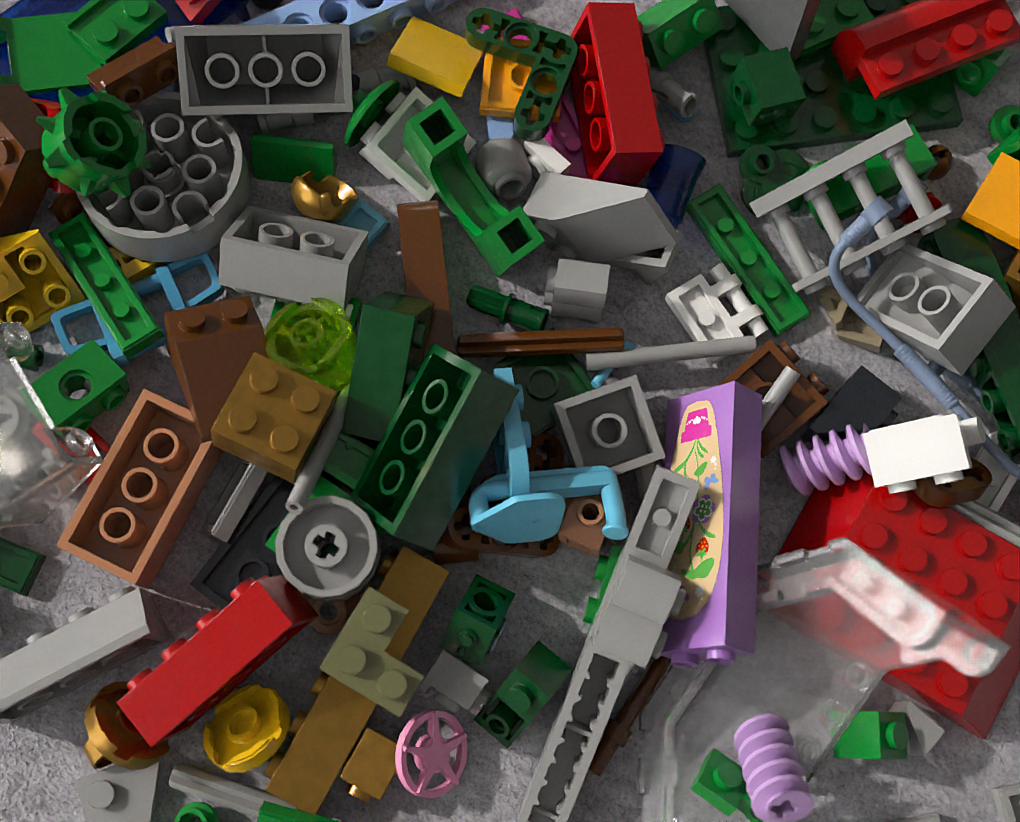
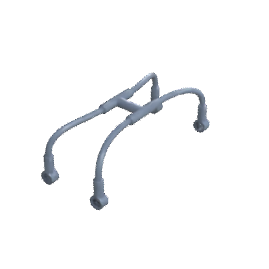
[829,178,1020,479]

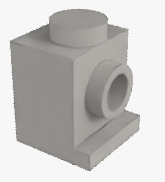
[418,650,491,716]

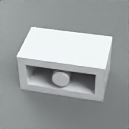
[863,413,972,494]

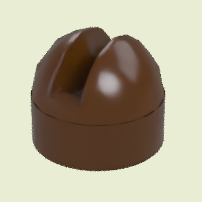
[926,145,953,180]

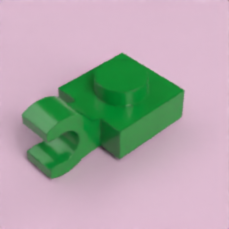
[690,748,763,822]

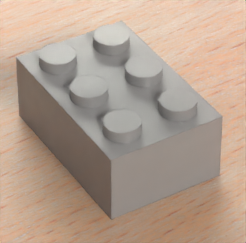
[218,205,369,311]

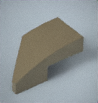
[817,286,885,353]

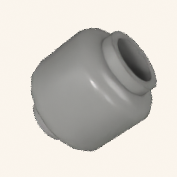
[474,138,533,200]

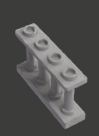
[749,119,953,295]

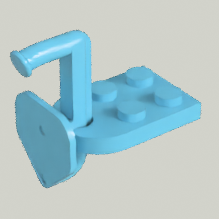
[468,368,629,544]

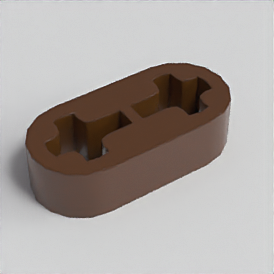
[914,458,993,507]

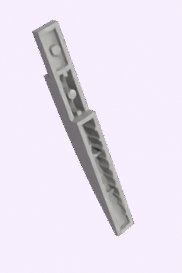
[515,465,701,822]

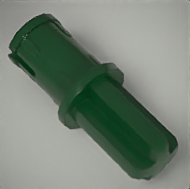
[466,285,550,331]

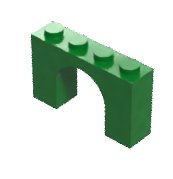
[402,96,545,277]

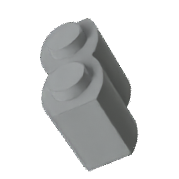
[544,258,610,322]
[592,554,686,668]

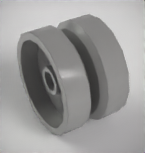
[275,496,381,602]

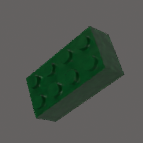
[349,343,519,551]

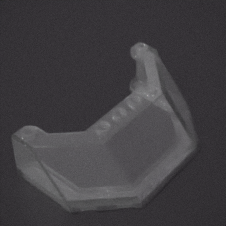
[637,537,1010,822]

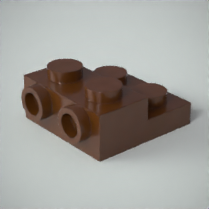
[717,339,830,459]

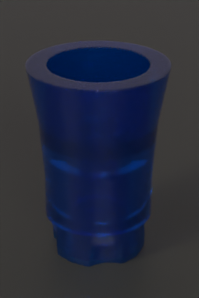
[645,144,706,230]

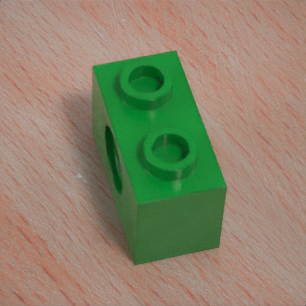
[21,339,130,443]

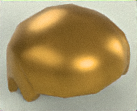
[291,171,359,224]

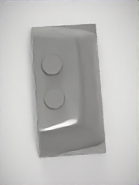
[175,24,353,116]

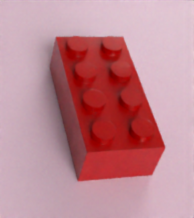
[570,2,665,187]
[117,574,319,747]

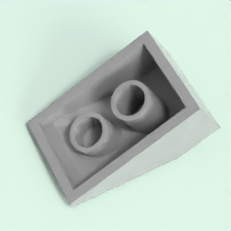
[523,171,680,263]
[849,244,1016,376]

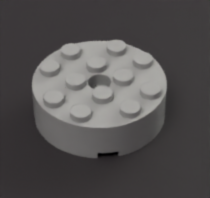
[76,92,251,262]

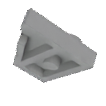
[74,756,164,822]

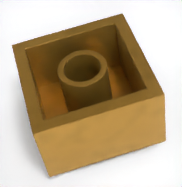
[211,352,337,484]

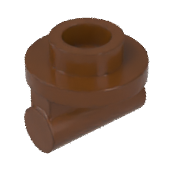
[47,192,90,225]

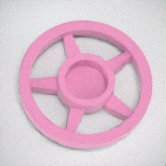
[395,710,468,798]

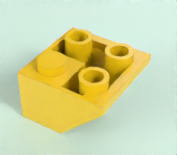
[0,229,86,341]

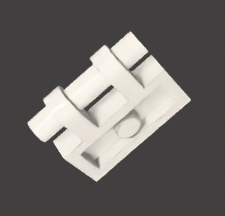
[665,263,769,367]

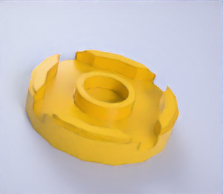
[203,684,290,773]

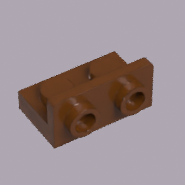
[86,36,179,108]

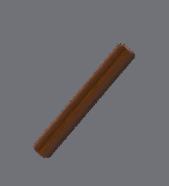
[457,327,625,358]

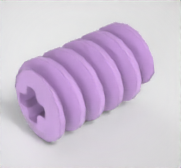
[780,422,872,496]
[734,713,814,822]

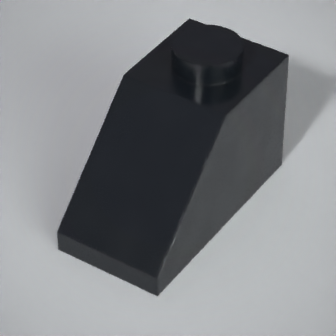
[800,365,902,442]

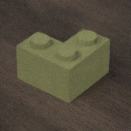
[319,586,424,718]

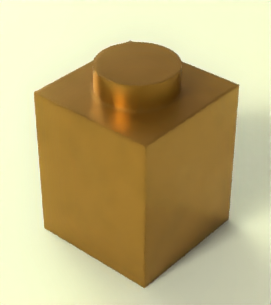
[340,727,408,803]

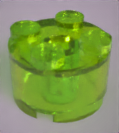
[264,297,357,395]

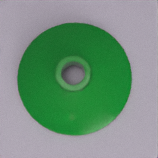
[344,79,400,147]

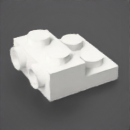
[359,87,476,201]

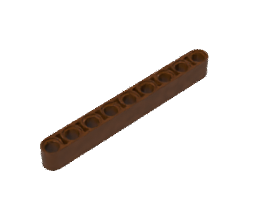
[397,200,479,565]

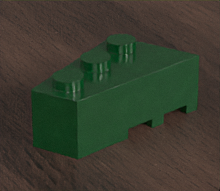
[342,291,435,441]

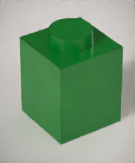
[832,711,909,759]

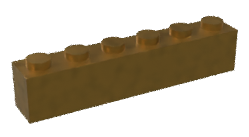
[263,546,449,814]

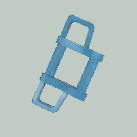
[50,251,224,368]

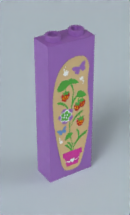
[660,381,762,668]

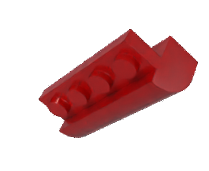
[830,0,1020,100]

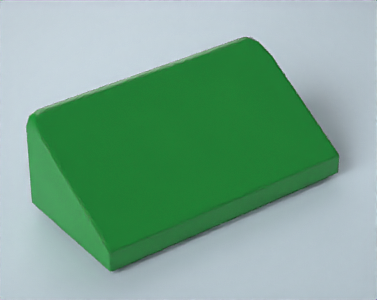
[251,134,338,183]

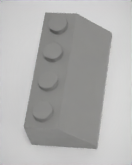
[0,586,172,724]

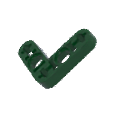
[465,8,578,142]

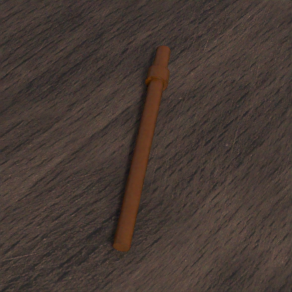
[589,655,671,777]

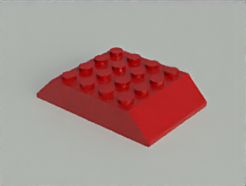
[756,468,1020,740]

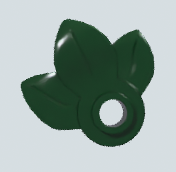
[739,144,810,216]

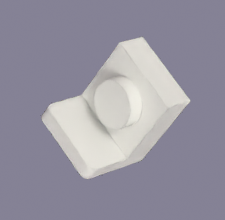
[524,139,571,179]

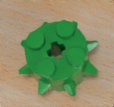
[36,87,151,198]

